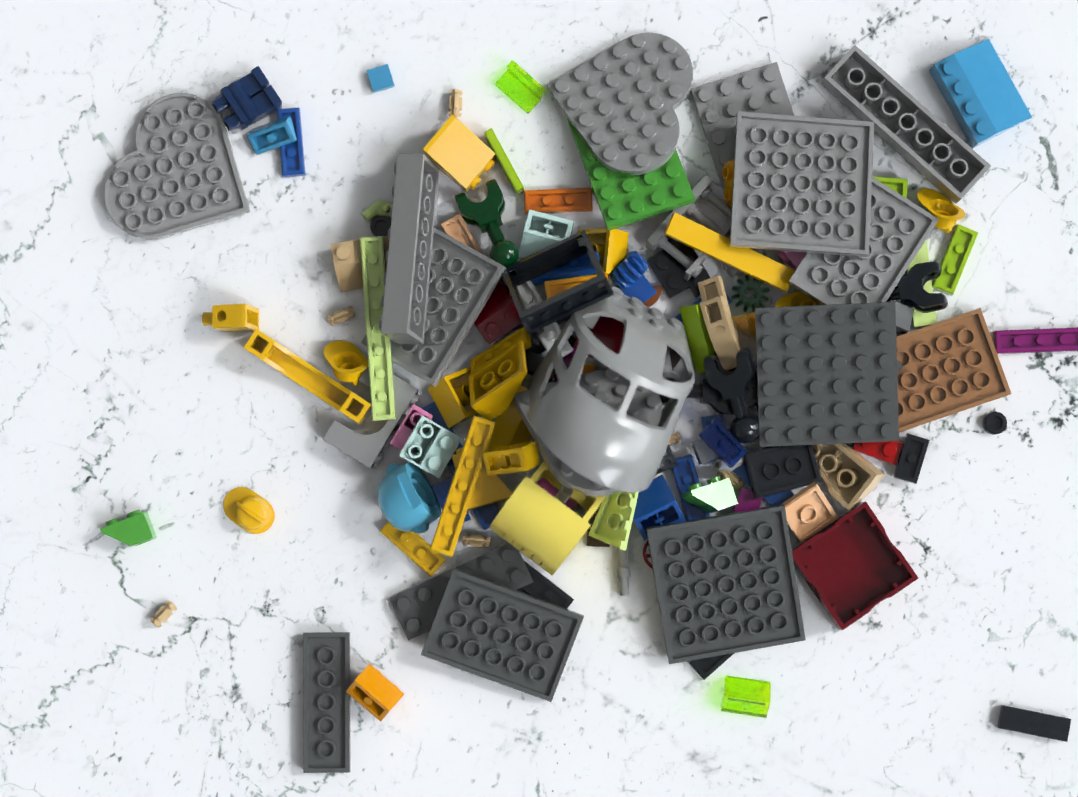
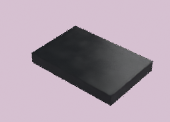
[743,445,822,499]

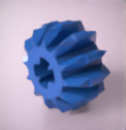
[610,251,648,289]

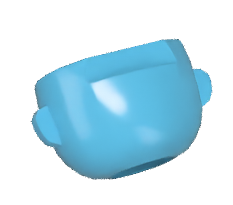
[377,462,441,534]

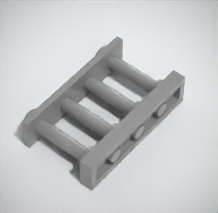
[646,175,731,281]

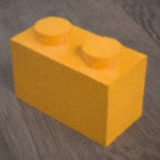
[346,664,404,722]

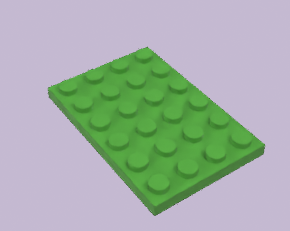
[565,115,695,231]

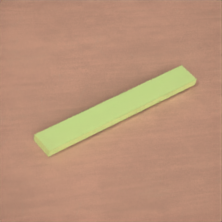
[360,236,396,421]

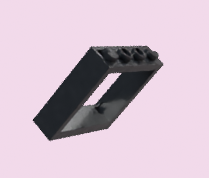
[503,230,614,334]

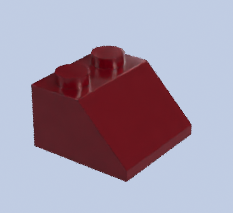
[474,281,522,345]

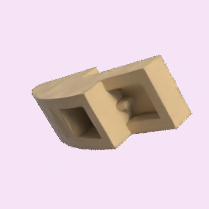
[698,276,742,371]

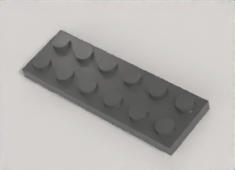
[389,543,534,640]
[303,632,351,773]

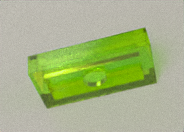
[496,60,546,113]
[721,675,771,718]

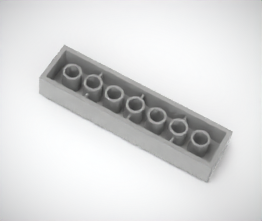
[821,45,991,204]
[379,154,439,344]

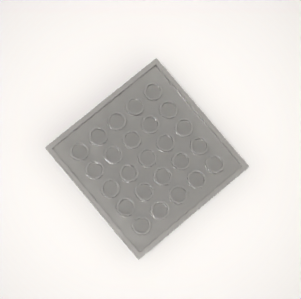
[729,111,874,257]

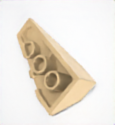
[330,236,389,293]
[812,443,885,511]

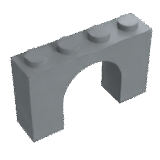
[323,366,420,469]

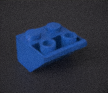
[633,475,685,541]

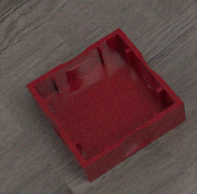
[792,501,919,631]

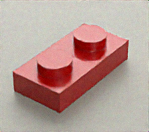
[852,441,904,465]

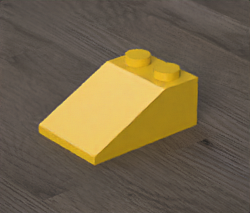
[468,340,527,421]

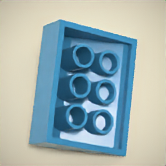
[929,39,1032,149]

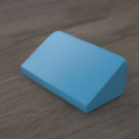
[247,116,297,155]

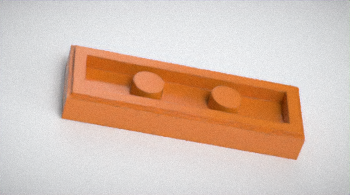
[524,188,593,214]

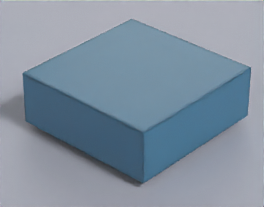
[366,64,395,93]

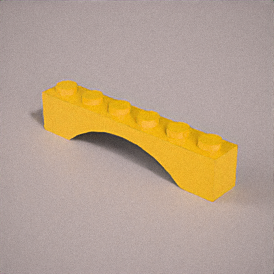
[243,329,371,425]

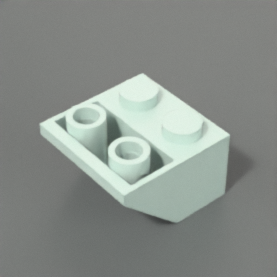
[518,209,574,259]
[399,415,462,478]

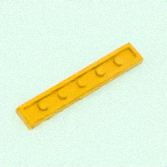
[664,213,795,292]
[430,416,496,557]

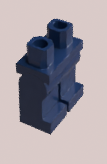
[212,66,282,131]

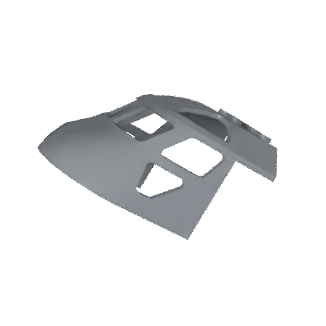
[529,286,695,493]

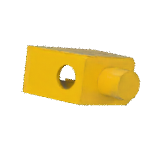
[202,304,259,332]

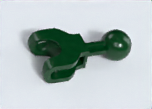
[455,179,519,267]

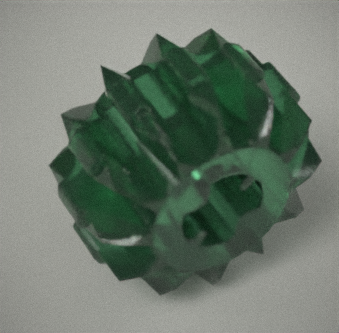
[731,275,770,313]

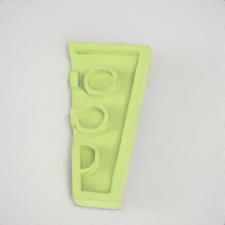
[588,491,639,551]

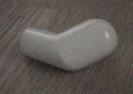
[713,450,744,472]

